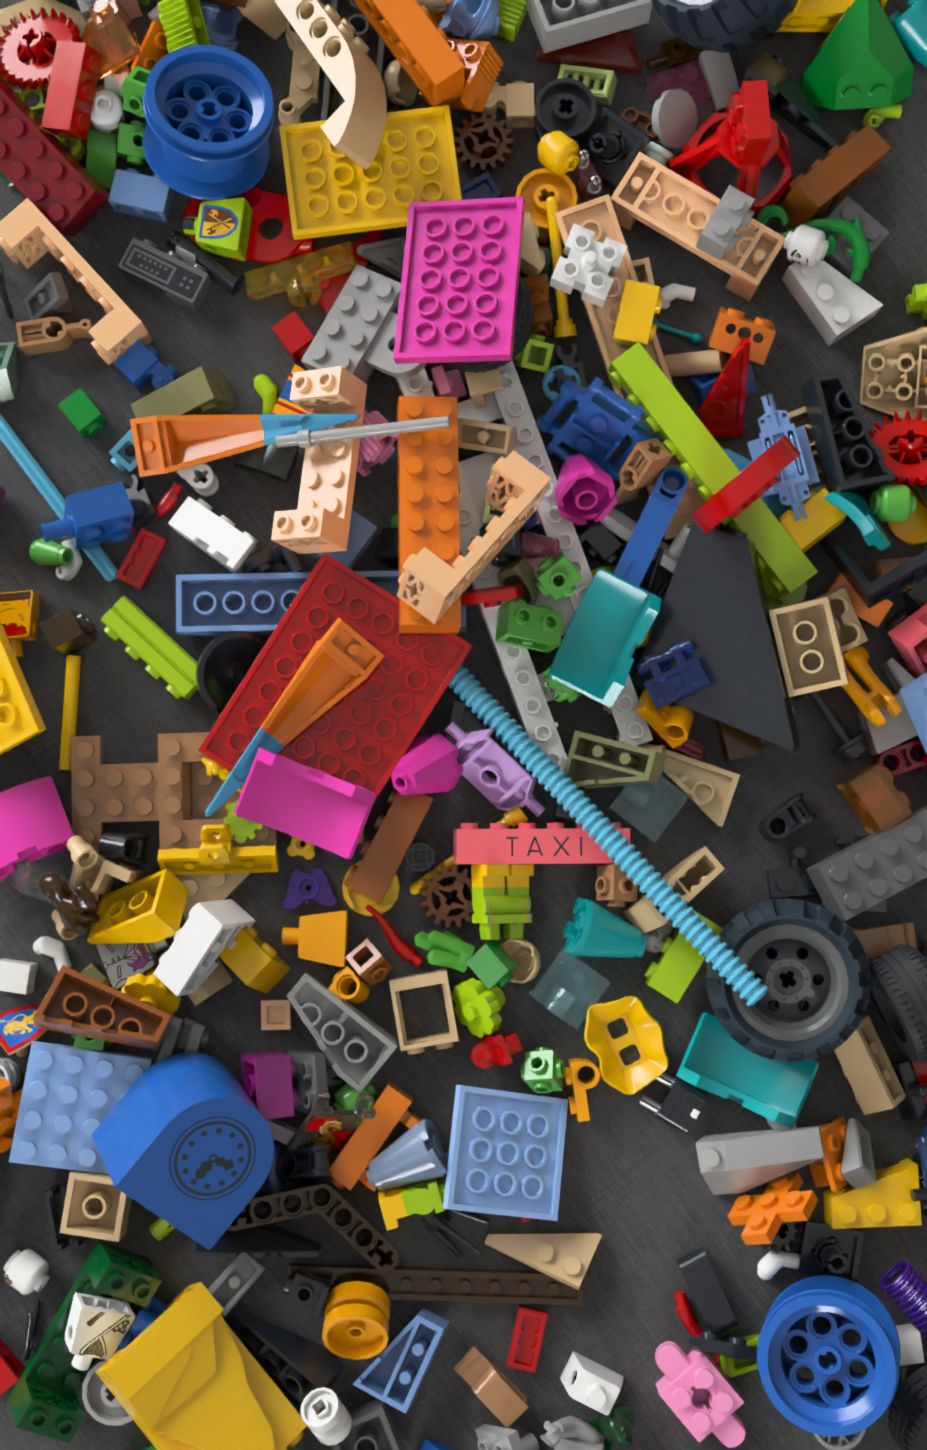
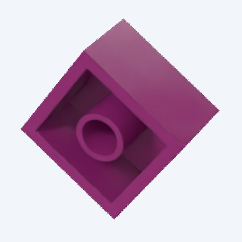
[241,1050,298,1120]

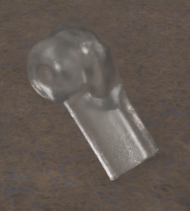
[645,920,674,953]

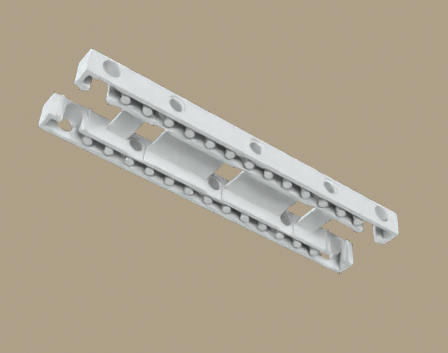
[391,349,653,771]

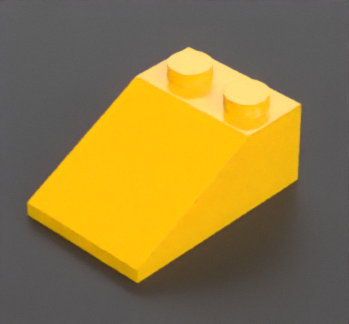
[87,869,189,944]

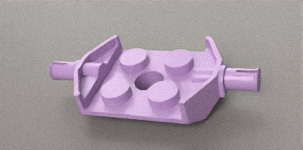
[445,721,545,817]

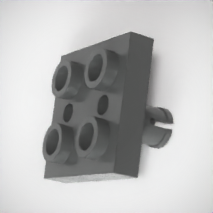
[287,1050,343,1115]

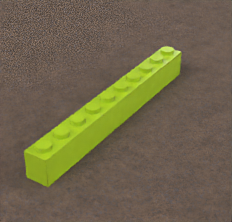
[608,342,818,596]

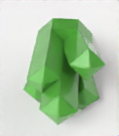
[414,930,475,973]

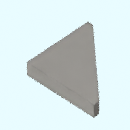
[356,236,406,279]

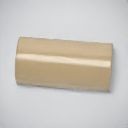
[664,349,727,378]
[458,418,517,455]

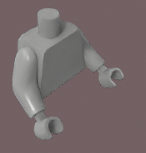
[540,1416,603,1450]

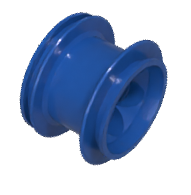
[142,45,275,200]
[757,1275,901,1437]

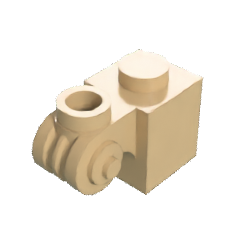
[480,81,535,129]

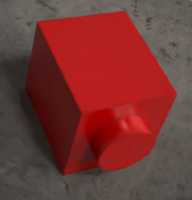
[272,311,314,362]

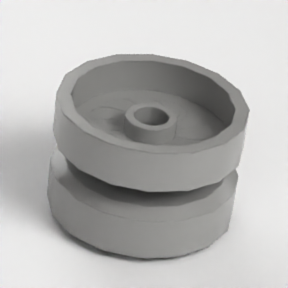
[82,1349,133,1426]

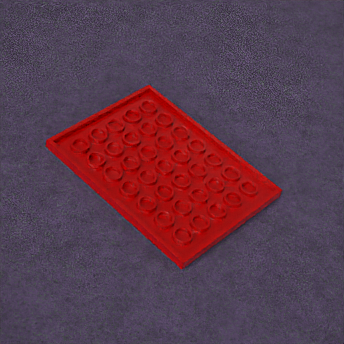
[198,552,473,804]

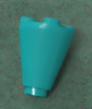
[888,0,927,69]
[563,897,647,958]

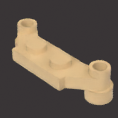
[278,21,321,126]
[51,835,105,940]

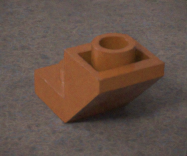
[522,273,553,337]

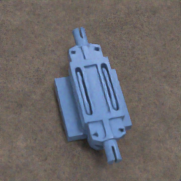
[747,394,820,522]

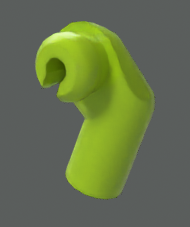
[863,104,902,129]

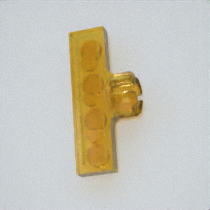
[244,241,357,308]

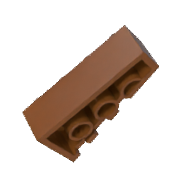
[778,124,891,230]
[33,965,172,1050]

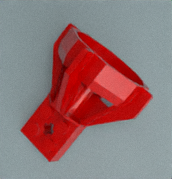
[668,80,793,220]

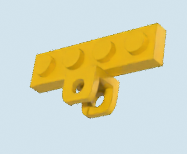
[158,824,279,876]

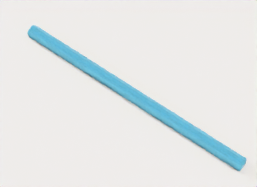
[0,413,118,582]

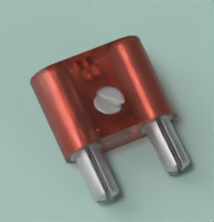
[572,150,603,203]

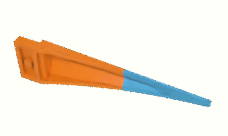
[130,414,361,477]
[205,618,384,817]

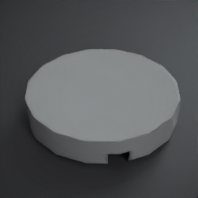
[651,89,698,149]

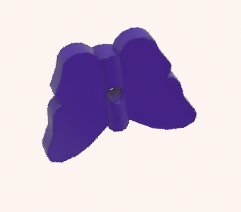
[283,868,337,910]

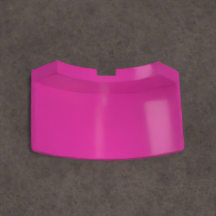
[234,748,377,859]
[0,776,74,883]

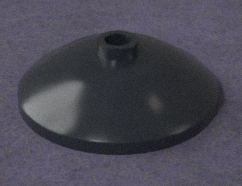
[196,631,266,714]

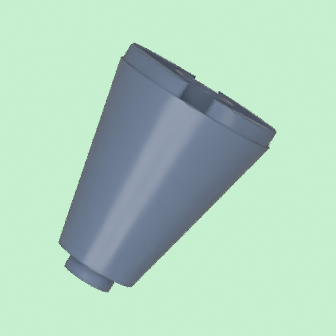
[366,1118,449,1190]

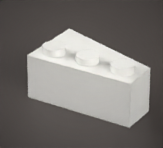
[168,496,260,574]

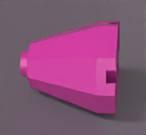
[555,454,617,526]
[391,733,463,795]

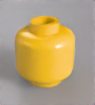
[537,130,580,175]

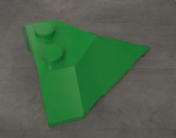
[801,0,914,110]

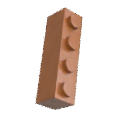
[346,788,434,905]

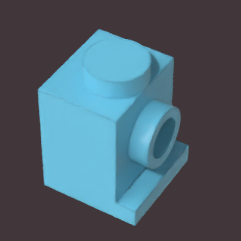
[109,429,137,472]

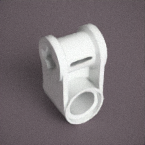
[177,463,219,497]

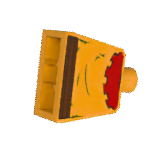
[0,590,40,658]

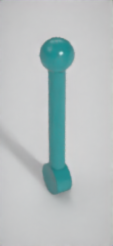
[652,317,703,344]

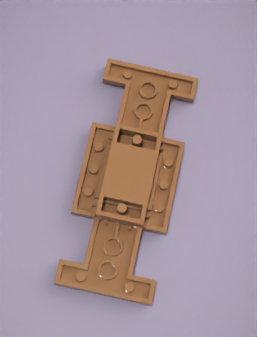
[71,732,364,852]

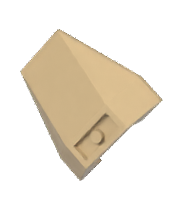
[860,327,927,421]

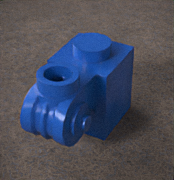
[114,340,180,391]

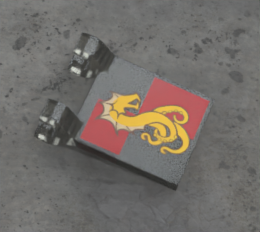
[287,1093,376,1151]

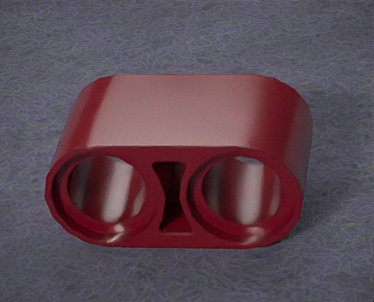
[872,740,927,777]

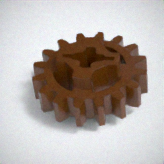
[454,111,514,175]
[420,864,474,928]

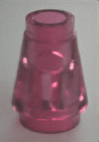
[520,531,560,559]

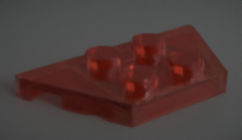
[536,29,643,74]

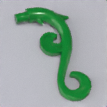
[756,205,870,282]

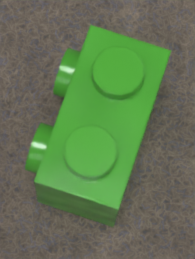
[495,599,563,653]

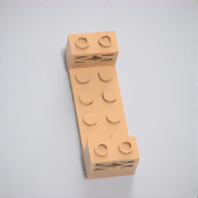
[610,152,785,301]
[0,198,153,366]
[271,366,367,554]
[397,450,551,625]

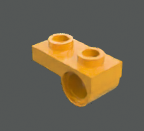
[636,687,694,748]
[329,966,370,1004]
[565,1058,600,1122]

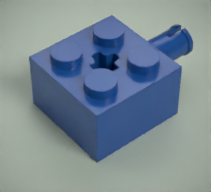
[40,482,134,550]

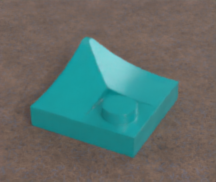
[824,491,891,551]

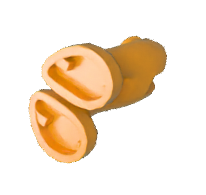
[841,647,902,727]

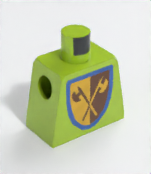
[183,198,253,261]

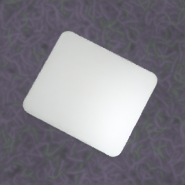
[176,246,196,266]

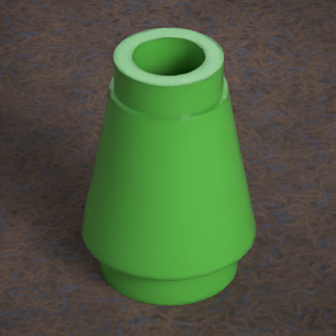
[29,538,74,566]

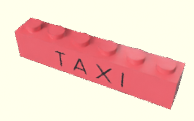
[453,823,630,864]

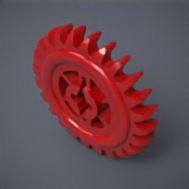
[0,7,83,90]
[868,410,927,487]

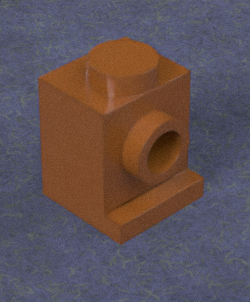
[345,938,393,987]

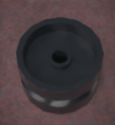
[534,78,597,150]

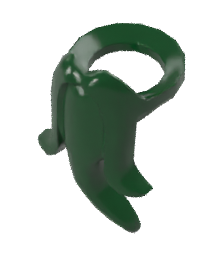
[583,1404,634,1450]

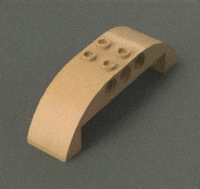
[238,0,387,170]

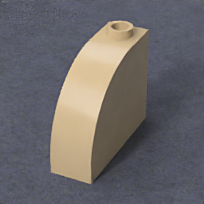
[622,846,725,934]

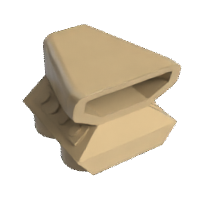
[812,585,868,652]

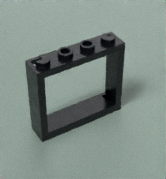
[818,482,927,609]

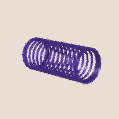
[880,1261,927,1337]

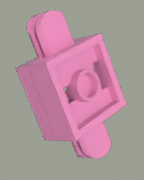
[655,1341,746,1448]

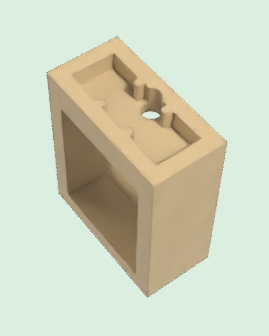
[389,969,459,1055]

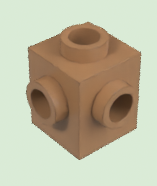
[595,864,638,908]

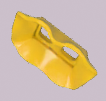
[584,996,668,1095]

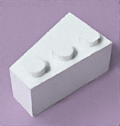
[782,260,883,346]
[153,899,256,996]

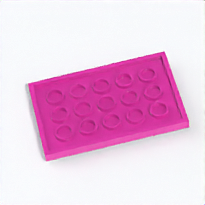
[393,196,525,364]

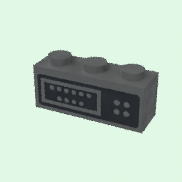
[118,237,213,313]

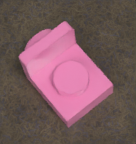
[431,365,467,399]

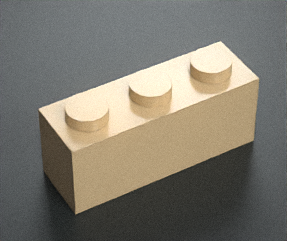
[834,1015,906,1115]

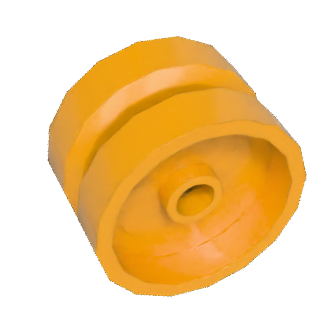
[516,168,578,243]
[322,1281,391,1360]

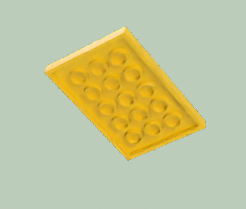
[279,105,462,240]

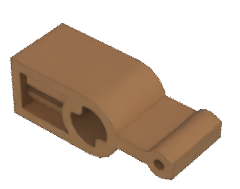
[16,317,94,356]
[615,437,672,506]
[852,922,917,959]
[453,1345,529,1428]

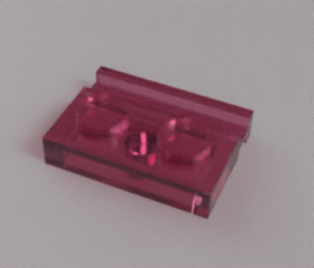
[644,60,711,106]

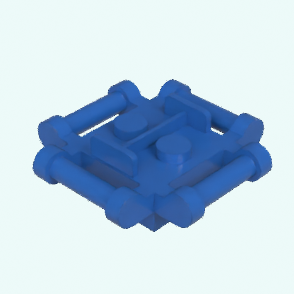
[536,377,651,480]

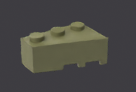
[130,366,238,418]
[564,730,667,789]

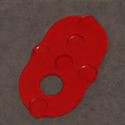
[183,186,307,263]

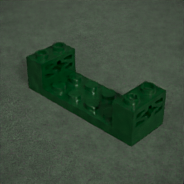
[7,1240,162,1443]

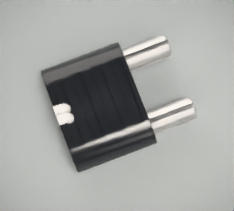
[639,1073,708,1134]

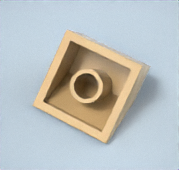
[60,1171,132,1242]

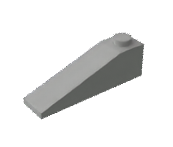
[287,972,398,1092]
[696,1126,825,1195]

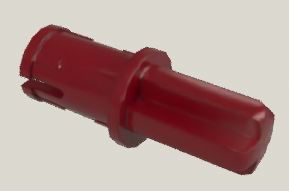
[650,728,705,760]

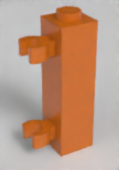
[329,1081,422,1192]

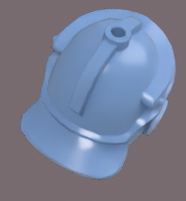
[438,0,501,40]
[200,2,243,52]

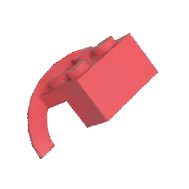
[888,603,927,678]

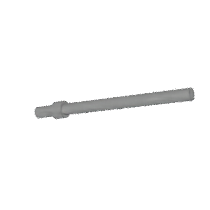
[275,416,450,448]

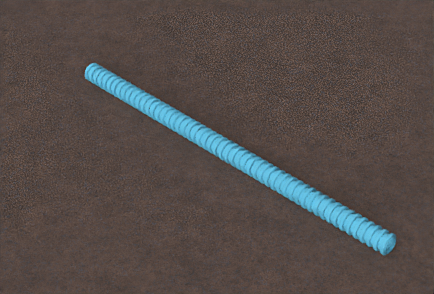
[448,664,768,1007]

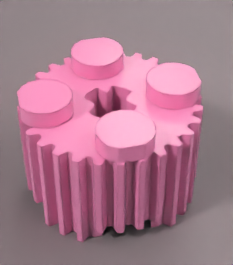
[357,410,397,477]

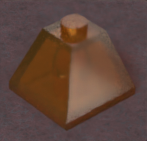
[82,0,142,81]

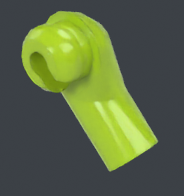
[253,374,277,414]

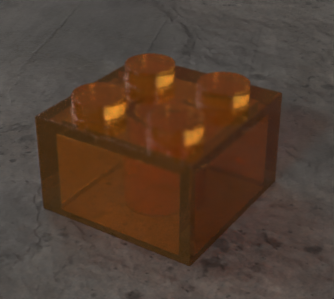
[836,764,912,833]

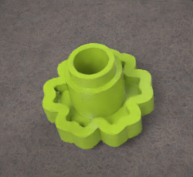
[452,978,505,1038]

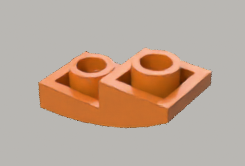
[827,572,893,627]

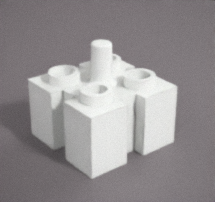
[549,223,628,308]

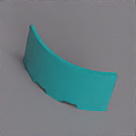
[548,568,662,708]
[676,1012,819,1128]

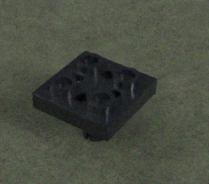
[579,106,651,187]
[794,1220,865,1283]

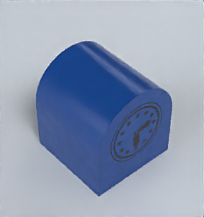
[92,1053,274,1250]

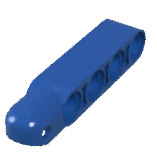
[613,467,688,587]

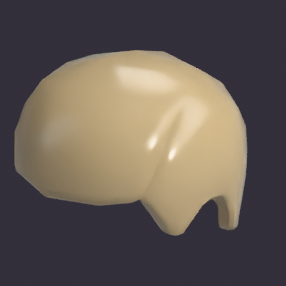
[382,60,417,107]
[500,939,541,984]

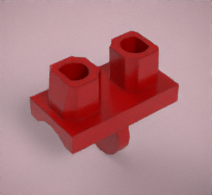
[471,1033,523,1069]

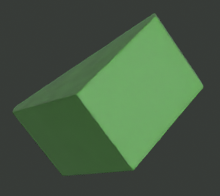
[85,129,116,190]

